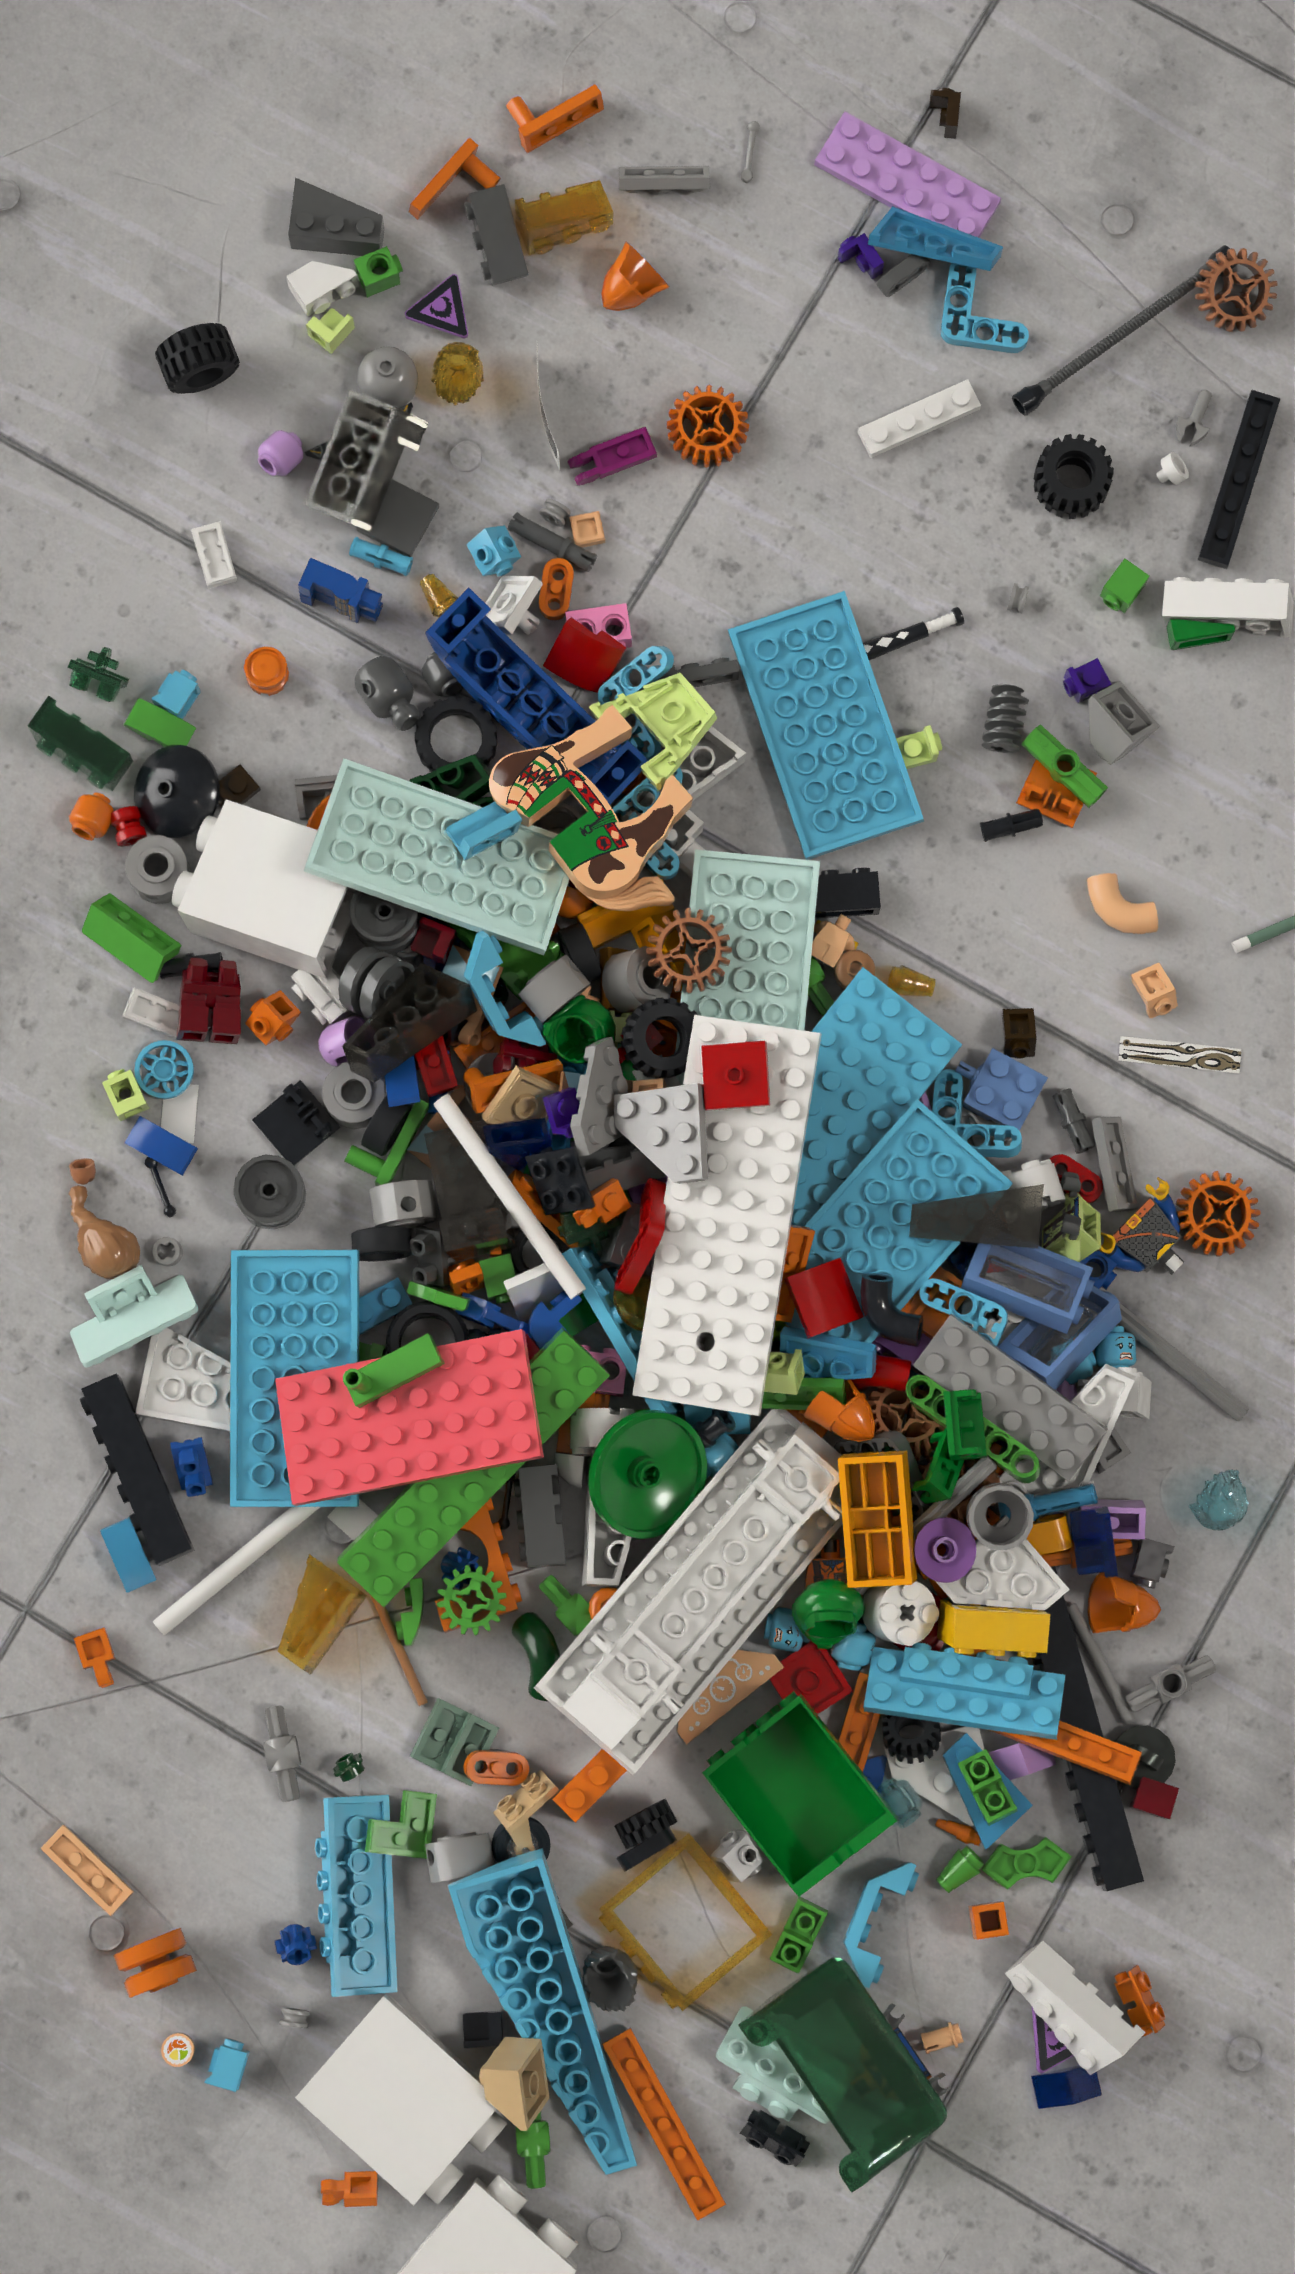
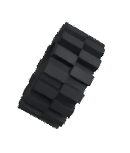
[882,1715,941,1764]
[614,1798,678,1849]

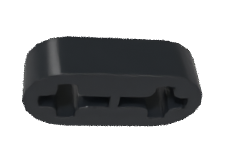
[616,1827,677,1872]

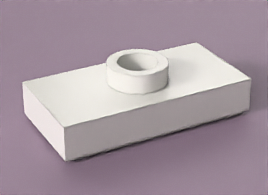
[191,521,237,589]
[122,987,179,1039]

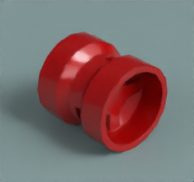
[111,806,147,847]

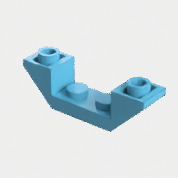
[463,931,546,1047]
[843,1862,919,1988]

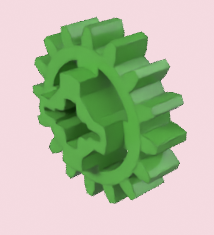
[437,1565,507,1636]

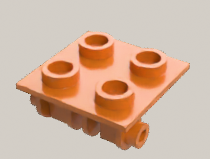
[1016,759,1097,828]

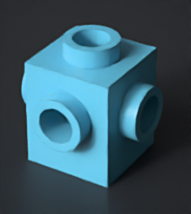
[466,525,521,577]

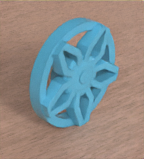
[134,1040,194,1099]

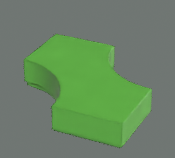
[407,1280,471,1311]
[981,1837,1072,1889]

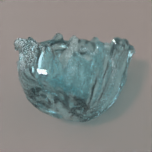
[1188,1469,1248,1531]

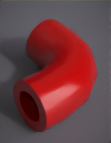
[844,1355,911,1392]

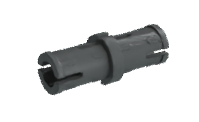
[1052,1088,1095,1154]

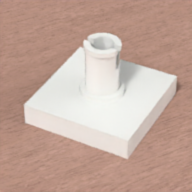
[486,576,543,635]

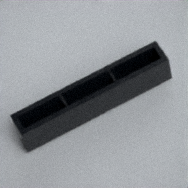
[691,868,881,919]
[80,1373,195,1566]

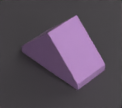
[988,1742,1056,1780]

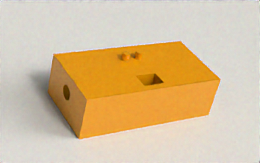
[838,1450,917,1588]

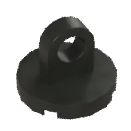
[1114,1725,1176,1789]

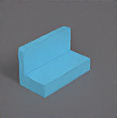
[446,801,522,860]

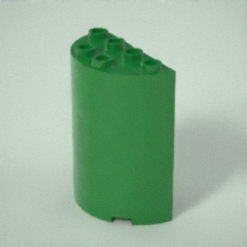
[702,1691,899,1897]

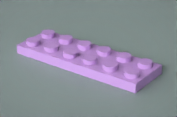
[814,112,1001,238]

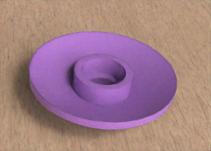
[913,1518,976,1583]

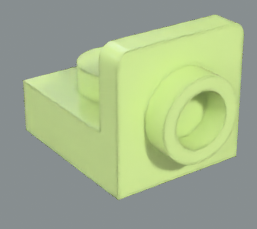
[896,725,942,769]

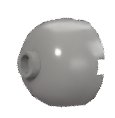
[357,346,418,410]

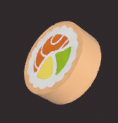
[161,2033,195,2067]

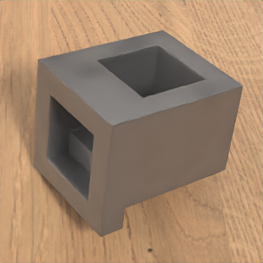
[1130,1538,1175,1589]

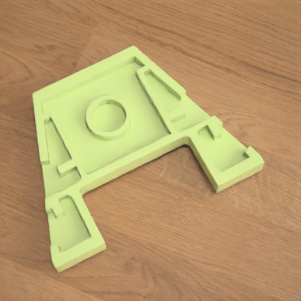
[589,673,717,791]

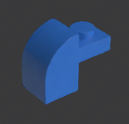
[529,1290,582,1349]

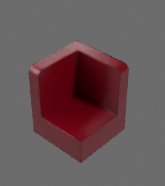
[411,916,457,965]
[1129,1777,1179,1820]

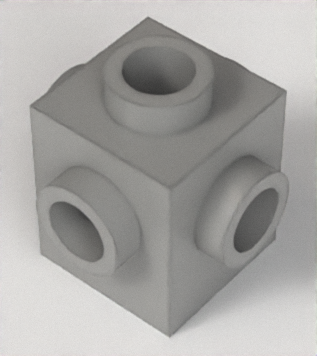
[709,1830,768,1883]

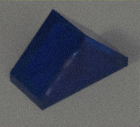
[483,1118,552,1171]
[1031,2065,1102,2109]

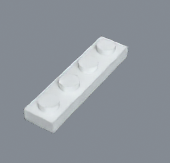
[858,379,981,458]

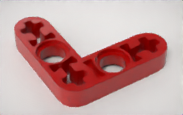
[614,1178,666,1295]

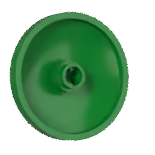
[588,1410,707,1539]

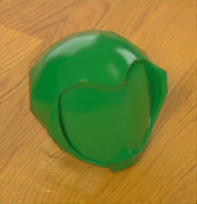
[543,995,616,1064]
[792,1579,865,1649]

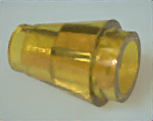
[420,574,458,618]
[887,965,935,997]

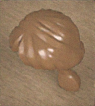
[68,1185,140,1279]

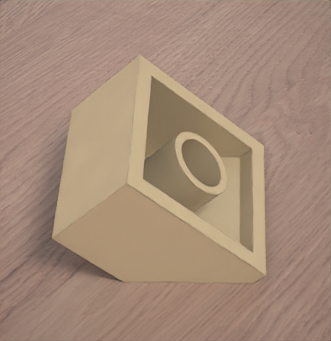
[479,2037,550,2131]

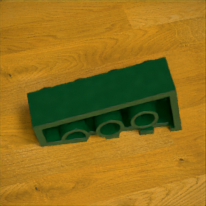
[410,754,491,803]

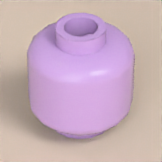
[258,430,303,476]

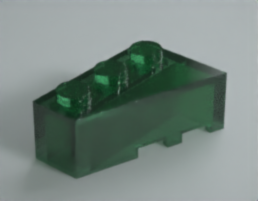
[27,695,133,791]

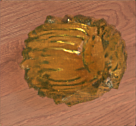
[431,342,484,406]

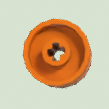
[113,1928,197,1998]

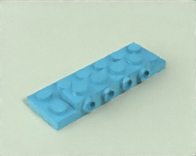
[562,1246,683,1415]
[863,1643,1065,1740]
[315,1795,398,1997]

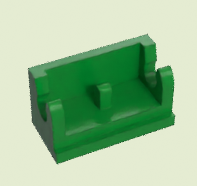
[943,1389,987,1461]
[912,1428,965,1504]

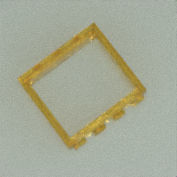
[599,1833,773,2011]

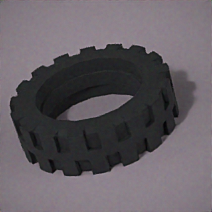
[415,696,498,772]

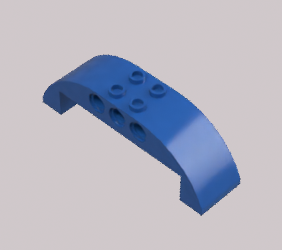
[425,587,649,805]

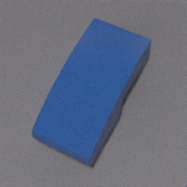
[125,1116,198,1176]

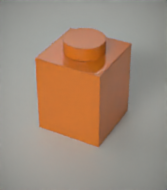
[968,1901,1009,1940]

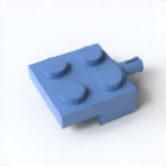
[955,1048,1048,1131]

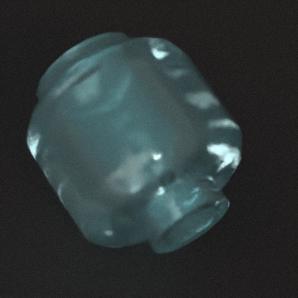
[877,1778,923,1829]

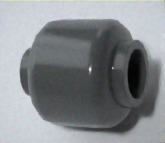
[422,652,464,697]

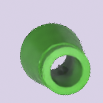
[936,1845,985,1893]

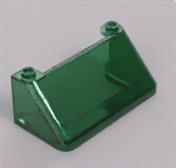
[738,1957,947,2193]

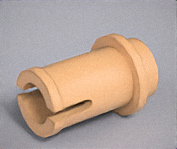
[920,2022,964,2054]

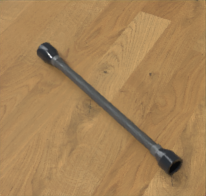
[1012,245,1238,416]

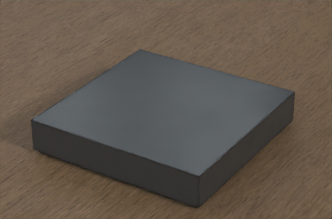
[356,476,440,557]

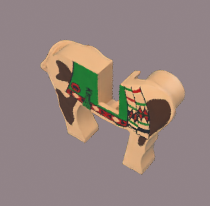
[489,705,693,911]

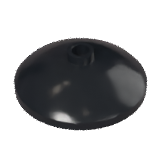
[134,745,220,838]

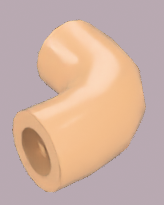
[1087,873,1158,934]

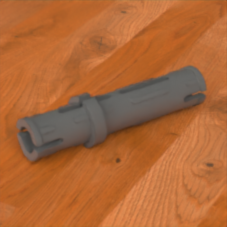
[508,512,597,572]

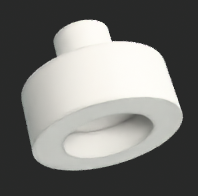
[1156,452,1189,485]

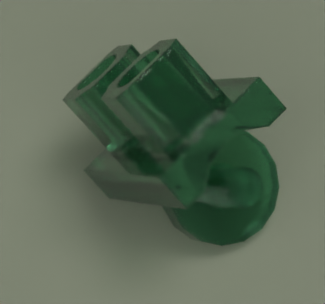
[68,647,129,702]
[557,1210,621,1253]

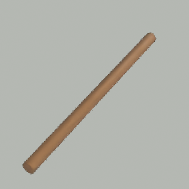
[370,1595,428,1706]

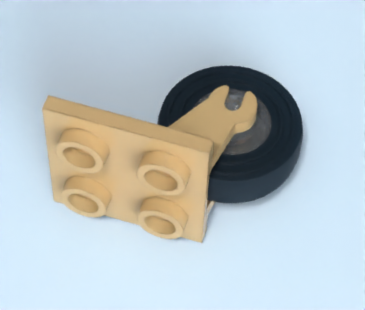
[492,1769,559,1863]

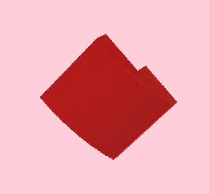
[543,617,626,693]
[784,1257,864,1339]

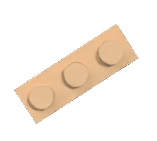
[41,1824,134,1916]

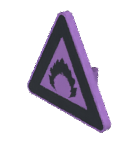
[405,274,468,339]
[1032,2007,1073,2074]

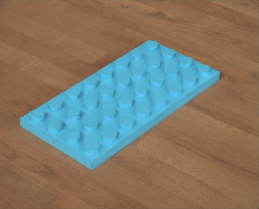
[728,591,924,860]
[791,967,962,1227]
[785,1099,1013,1343]
[230,1250,359,1507]

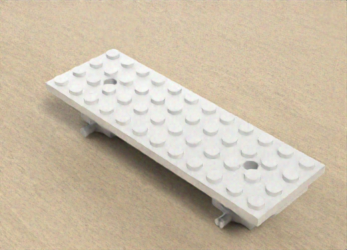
[632,1015,822,1416]
[534,1409,843,1775]

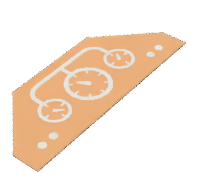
[677,1650,784,1745]

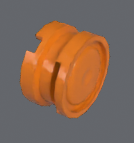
[244,646,289,696]

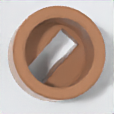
[69,1158,96,1185]

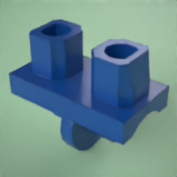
[170,1437,213,1497]

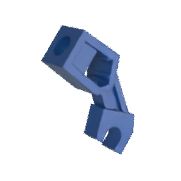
[456,1292,531,1338]

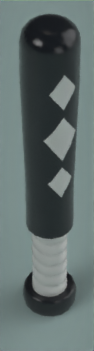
[863,607,965,661]

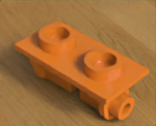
[1114,1965,1165,2037]

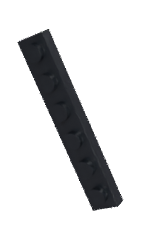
[1198,390,1281,569]

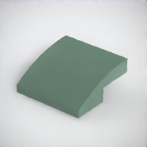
[410,1698,499,1786]

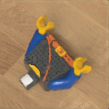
[1097,1177,1184,1275]

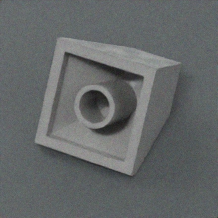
[1088,681,1160,765]

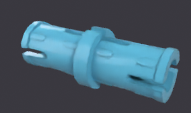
[349,537,413,576]

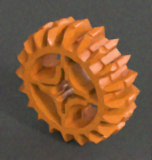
[667,384,749,468]
[1175,1171,1261,1257]

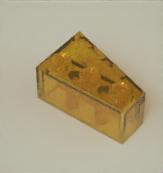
[515,180,613,255]
[278,1554,367,1674]

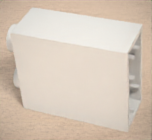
[172,800,355,979]
[295,1993,507,2206]
[397,2174,579,2274]

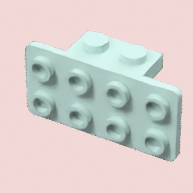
[70,1265,198,1368]
[716,2006,853,2124]

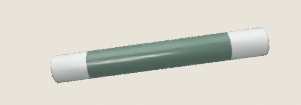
[1231,915,1295,953]

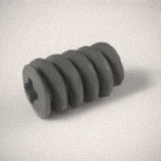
[981,684,1029,753]

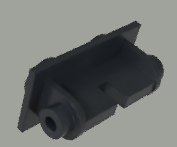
[740,2109,810,2167]

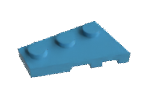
[780,1326,876,1380]
[942,1733,1033,1850]

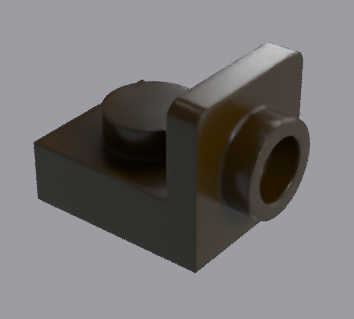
[929,88,961,139]
[218,764,261,809]
[1002,1008,1037,1059]

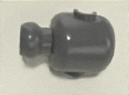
[354,656,420,731]

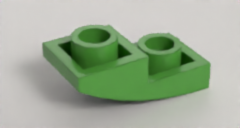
[123,698,196,747]
[396,1578,424,1647]
[957,1749,1017,1826]
[770,1897,828,1974]

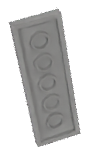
[913,1313,1108,1481]

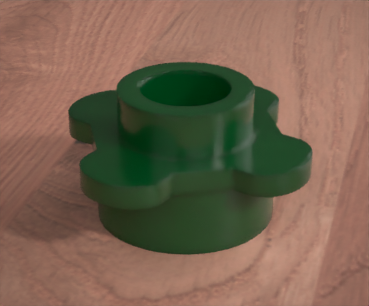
[333,1753,365,1782]

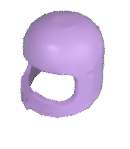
[318,1016,380,1067]

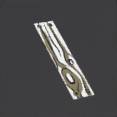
[1118,1036,1241,1073]

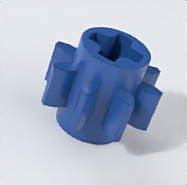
[441,1547,479,1589]
[275,1924,317,1965]

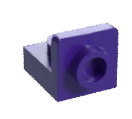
[838,233,884,280]
[1063,658,1112,703]
[542,1088,580,1138]

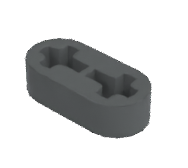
[876,254,931,297]

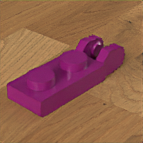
[567,427,657,486]

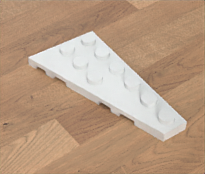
[135,1328,230,1432]
[989,1364,1136,1527]

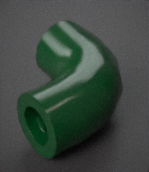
[512,1612,560,1701]

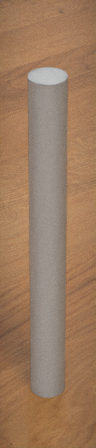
[1067,1603,1135,1724]

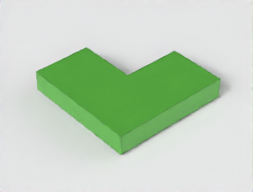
[365,1790,437,1859]

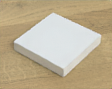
[504,1263,564,1322]

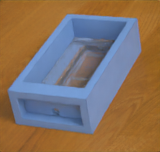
[961,1225,1095,1334]
[998,1285,1122,1390]

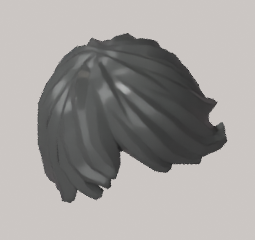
[582,1946,638,2012]

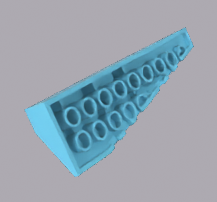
[448,1848,637,2175]

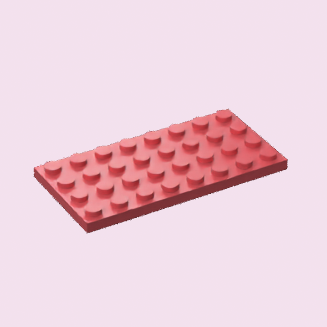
[275,1329,544,1506]

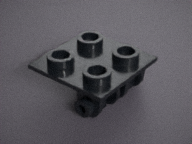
[252,1080,341,1166]
[525,1146,595,1215]

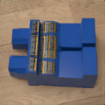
[298,558,383,623]

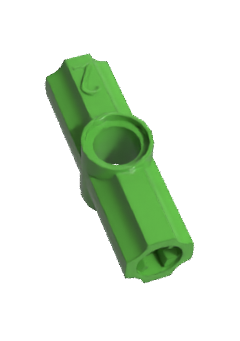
[1021,724,1108,808]

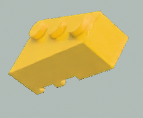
[937,1600,1050,1658]

